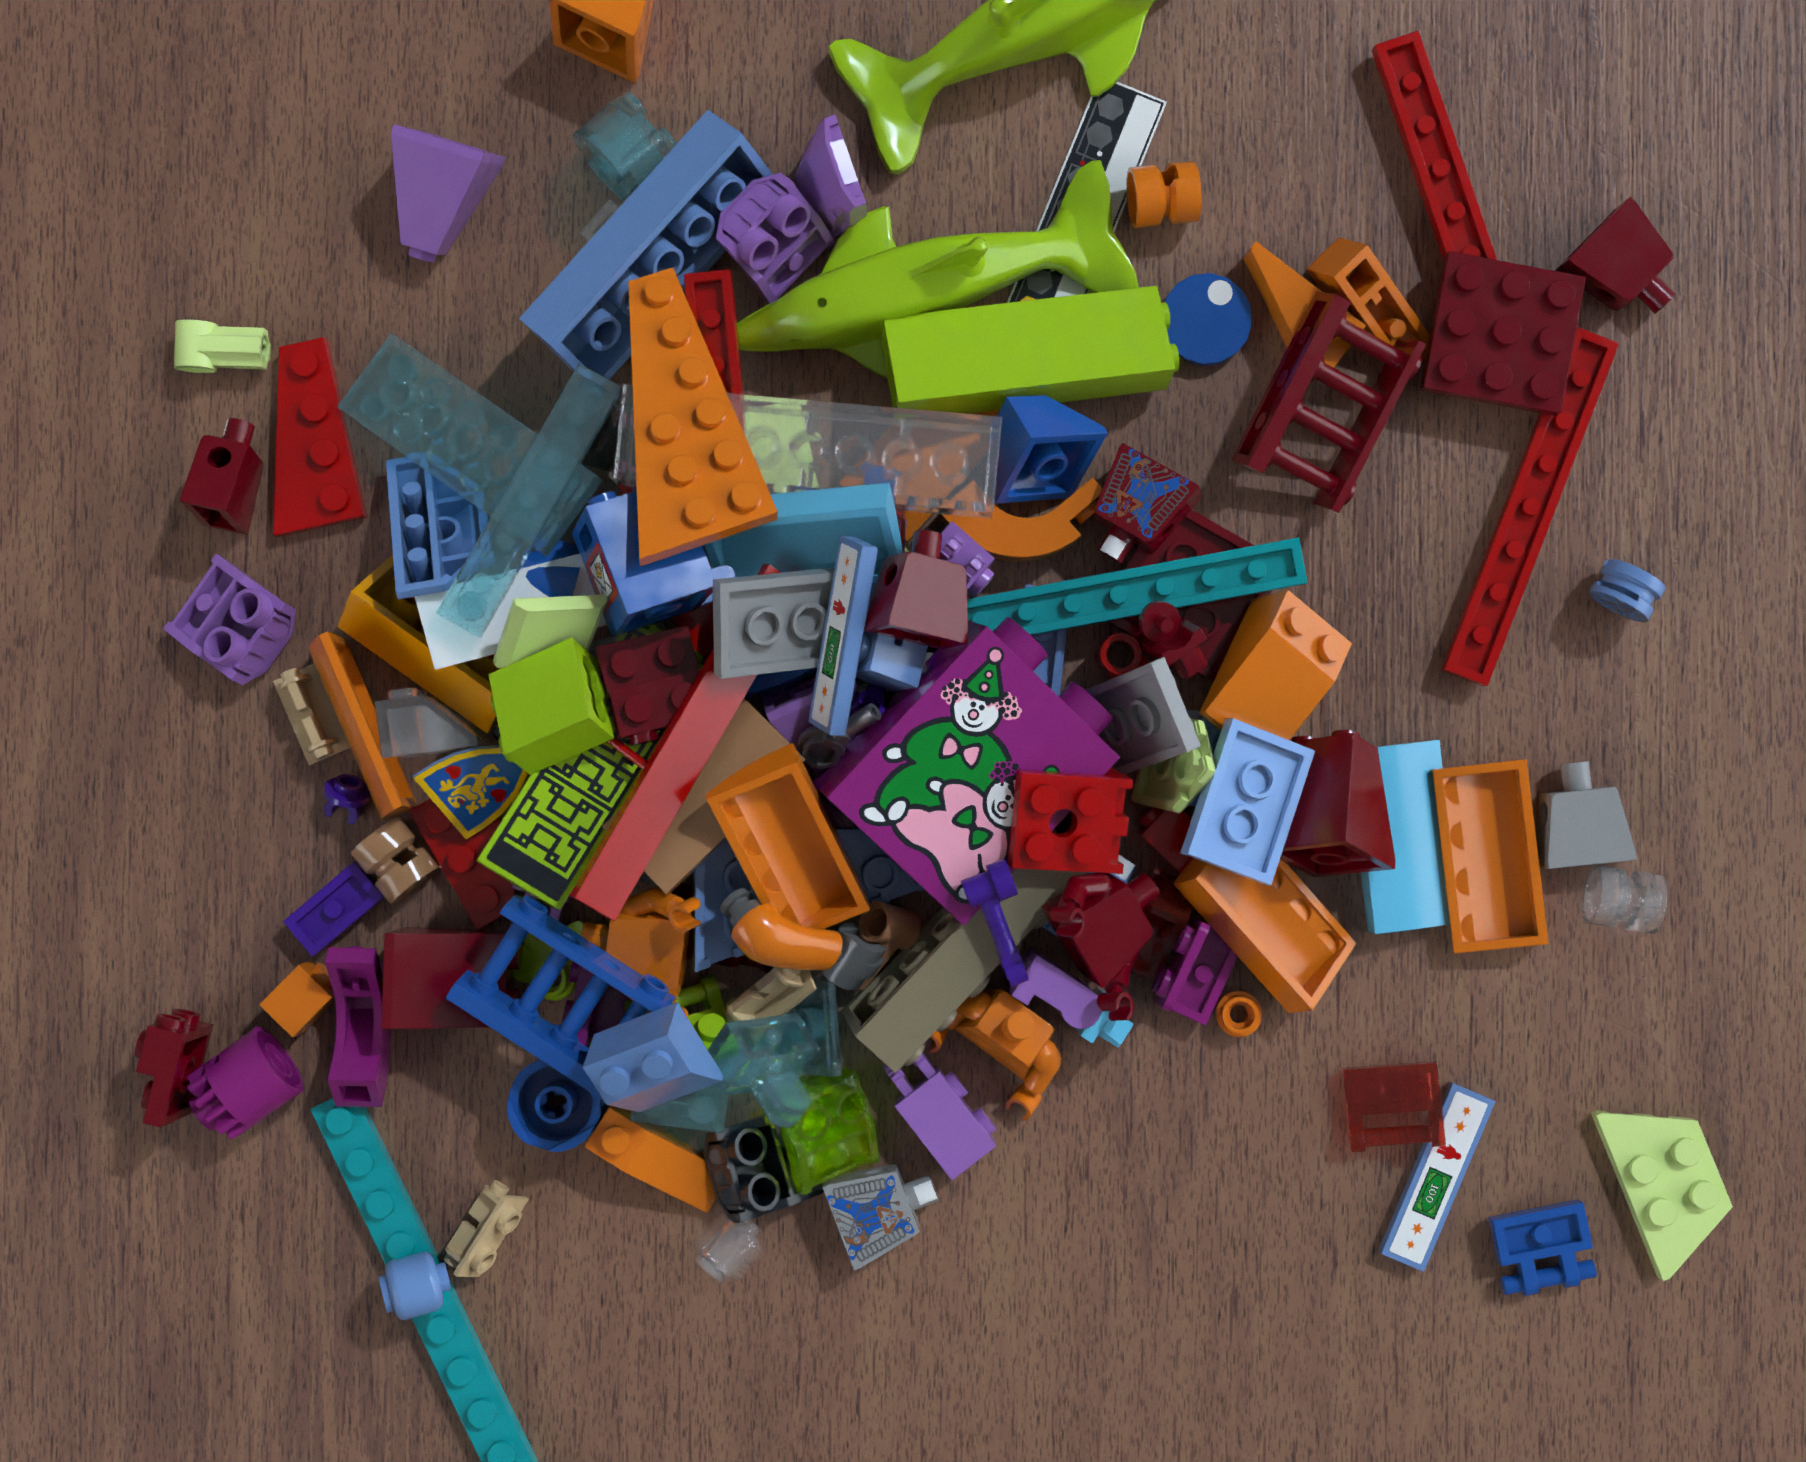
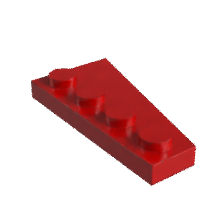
[273,337,367,538]

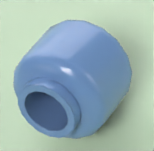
[378,1252,451,1320]

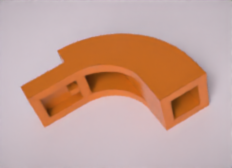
[938,477,1103,562]

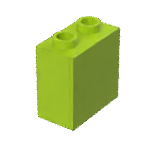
[488,637,614,775]

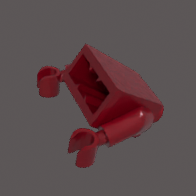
[1041,873,1160,1021]

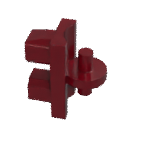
[1134,601,1208,679]

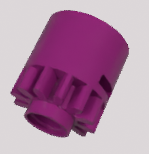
[187,1027,304,1140]

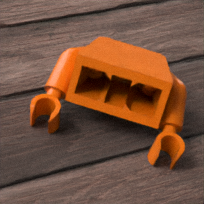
[581,887,701,1018]
[929,989,1062,1121]

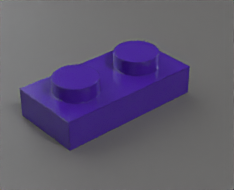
[283,861,385,957]

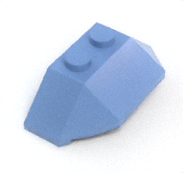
[386,452,494,599]

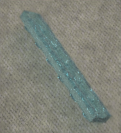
[436,364,622,639]

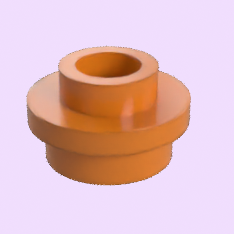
[1215,990,1262,1037]

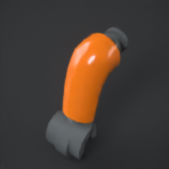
[720,888,887,990]

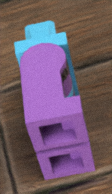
[1005,947,1133,1048]

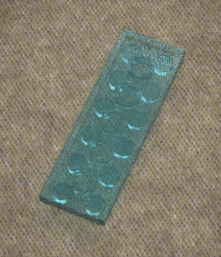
[337,333,602,557]

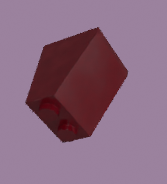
[1280,730,1396,877]
[381,927,522,1029]

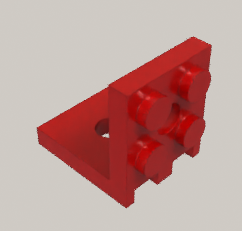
[1007,768,1133,874]

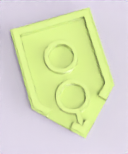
[493,595,608,669]
[1131,718,1216,813]

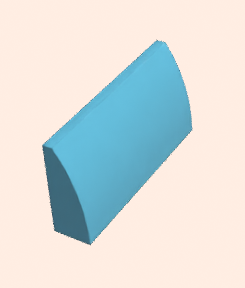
[705,483,903,583]
[1361,740,1450,934]

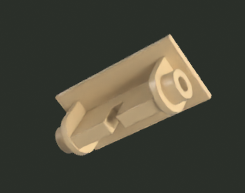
[273,664,350,765]
[724,967,817,1039]
[444,1180,529,1277]

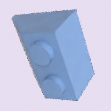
[582,1002,724,1112]

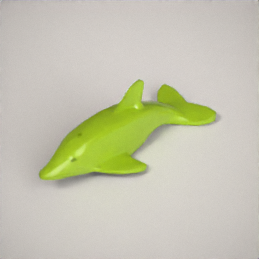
[828,0,1156,175]
[737,160,1139,378]

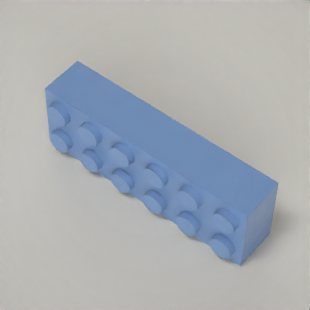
[519,110,773,392]

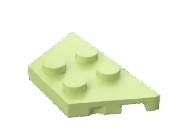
[1591,1110,1733,1281]

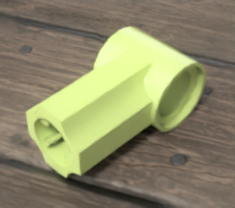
[174,320,271,373]

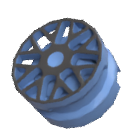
[1588,559,1666,623]

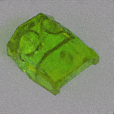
[771,1067,879,1195]

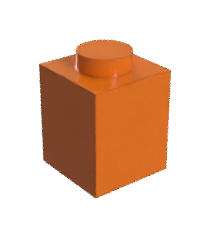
[259,961,335,1037]

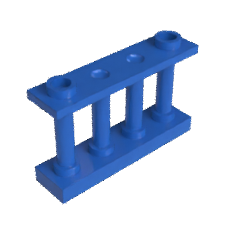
[446,894,675,1100]

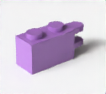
[940,521,995,598]
[883,1052,997,1180]

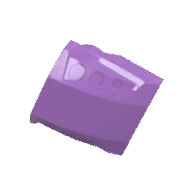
[794,115,867,238]
[716,172,836,304]
[163,554,296,685]

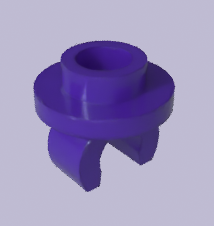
[323,774,371,825]

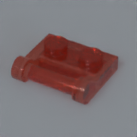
[1343,1061,1446,1153]

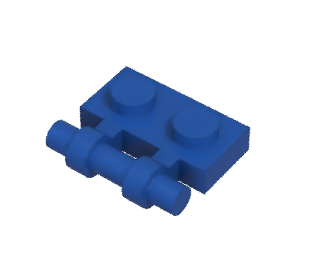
[1488,1199,1597,1296]

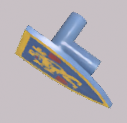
[413,745,527,839]

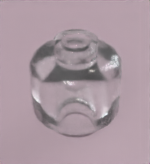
[694,1213,762,1284]

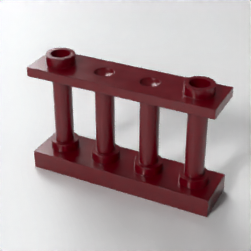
[1231,291,1426,513]

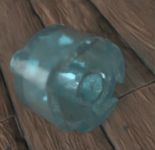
[573,92,677,201]

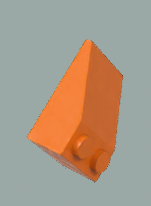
[1199,590,1352,740]

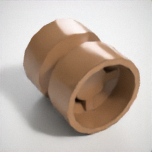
[351,817,440,905]

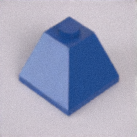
[989,395,1108,504]

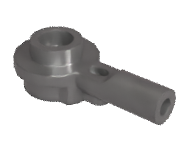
[798,703,881,769]

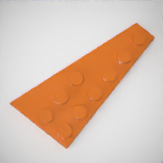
[628,267,778,567]

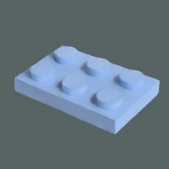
[1181,718,1315,885]

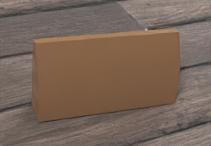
[602,699,806,895]

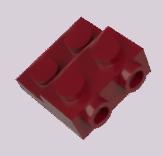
[594,625,701,746]
[135,1009,214,1128]

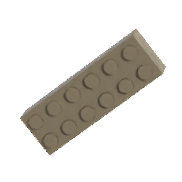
[841,829,1086,1073]

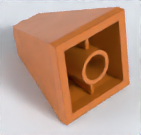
[549,0,654,83]

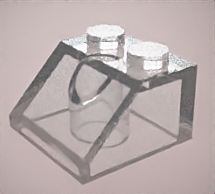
[375,688,493,759]

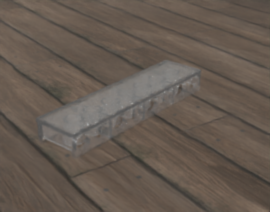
[613,384,1002,519]

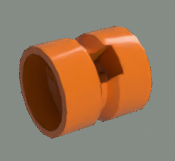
[1126,161,1202,228]

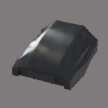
[704,1103,824,1223]

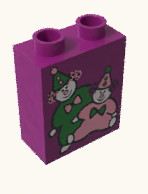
[813,617,1120,926]

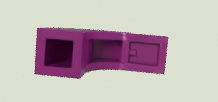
[325,946,391,1107]

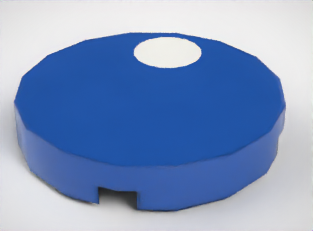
[1164,273,1252,367]

